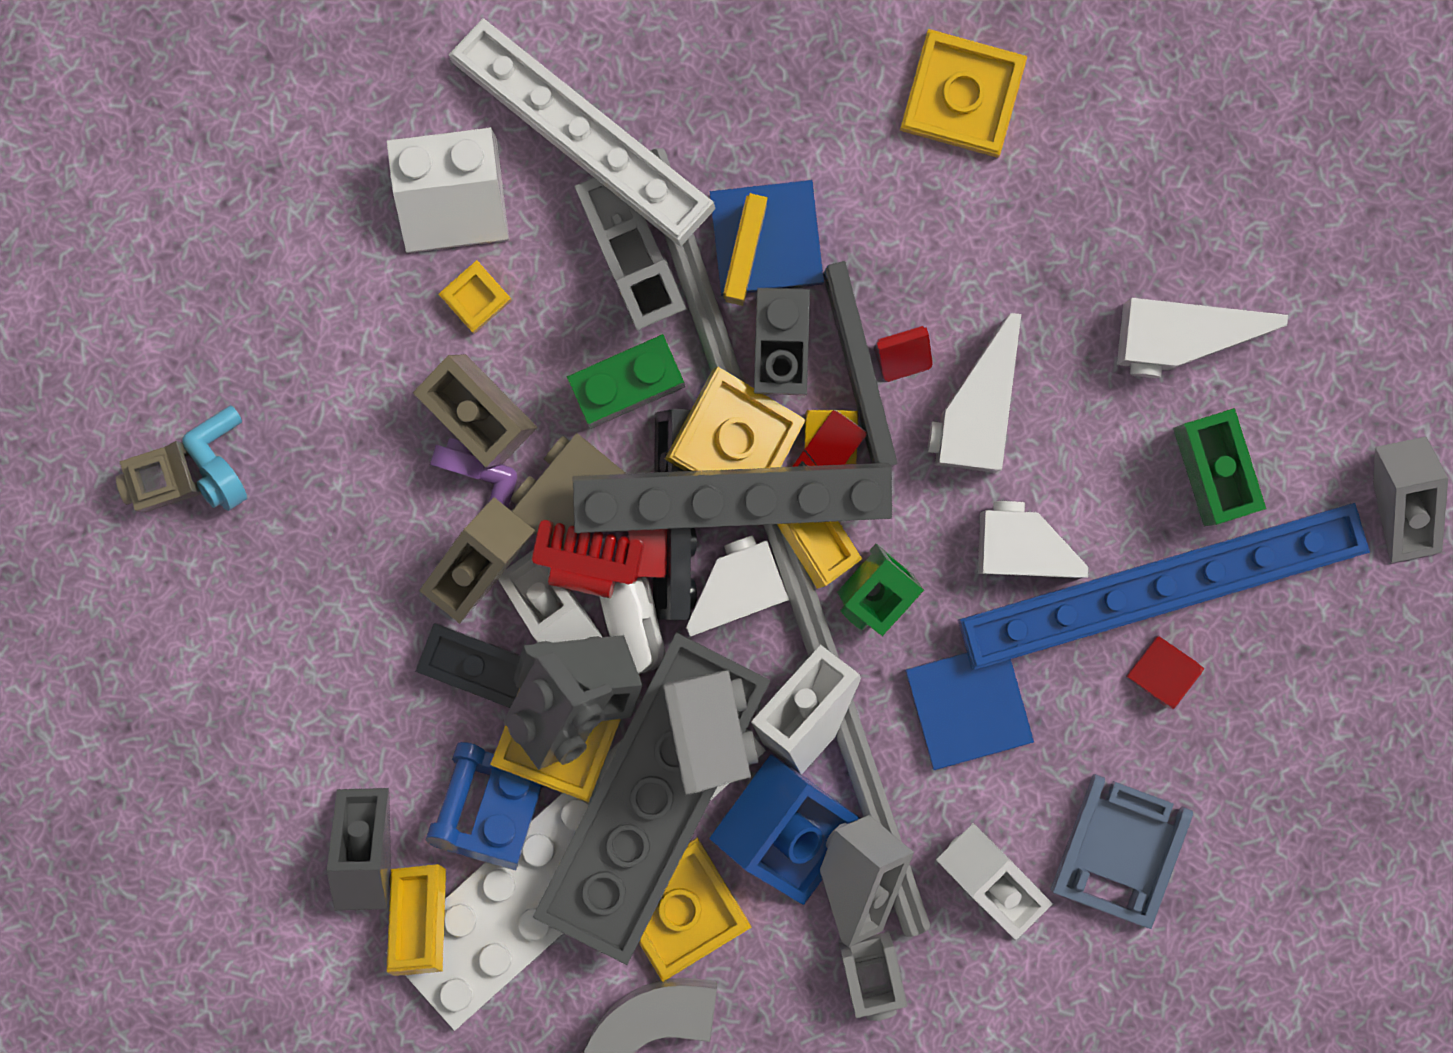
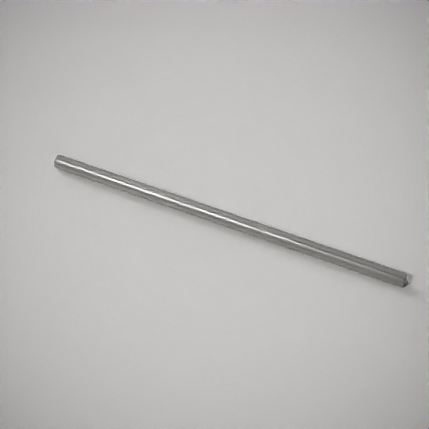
[649,148,930,937]

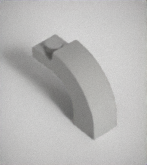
[574,178,686,330]
[584,978,717,1053]

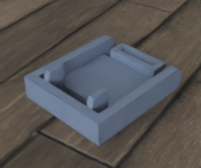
[1050,774,1193,929]

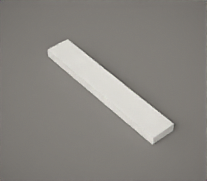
[449,18,715,247]

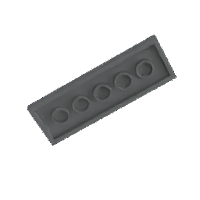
[533,632,771,965]

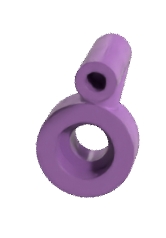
[430,438,517,508]

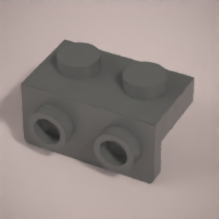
[503,651,614,770]

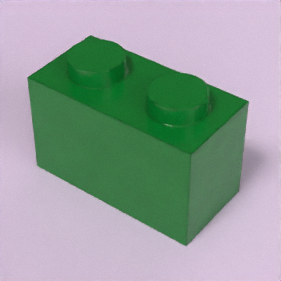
[567,334,685,429]
[1173,408,1267,527]

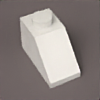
[978,501,1089,578]
[687,535,789,637]
[498,549,603,642]
[751,645,861,775]
[936,823,1053,940]

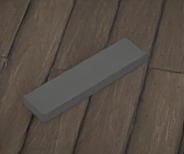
[823,261,898,467]

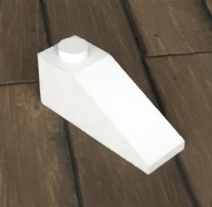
[1117,298,1288,378]
[928,313,1021,473]

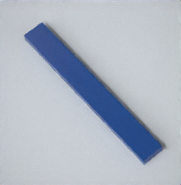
[958,503,1370,670]

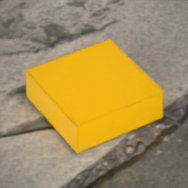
[438,260,512,334]

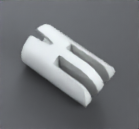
[599,577,666,674]

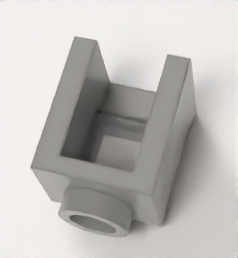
[839,932,908,1021]

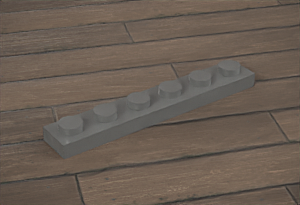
[572,463,892,533]

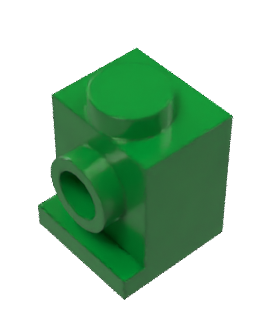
[837,543,924,637]

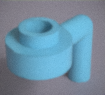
[182,405,247,511]

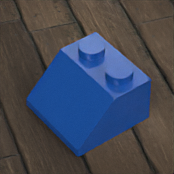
[709,754,861,905]

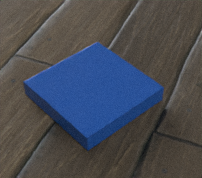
[710,180,824,296]
[905,652,1034,770]

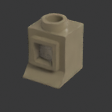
[116,441,201,513]

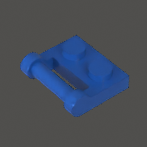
[425,742,543,871]

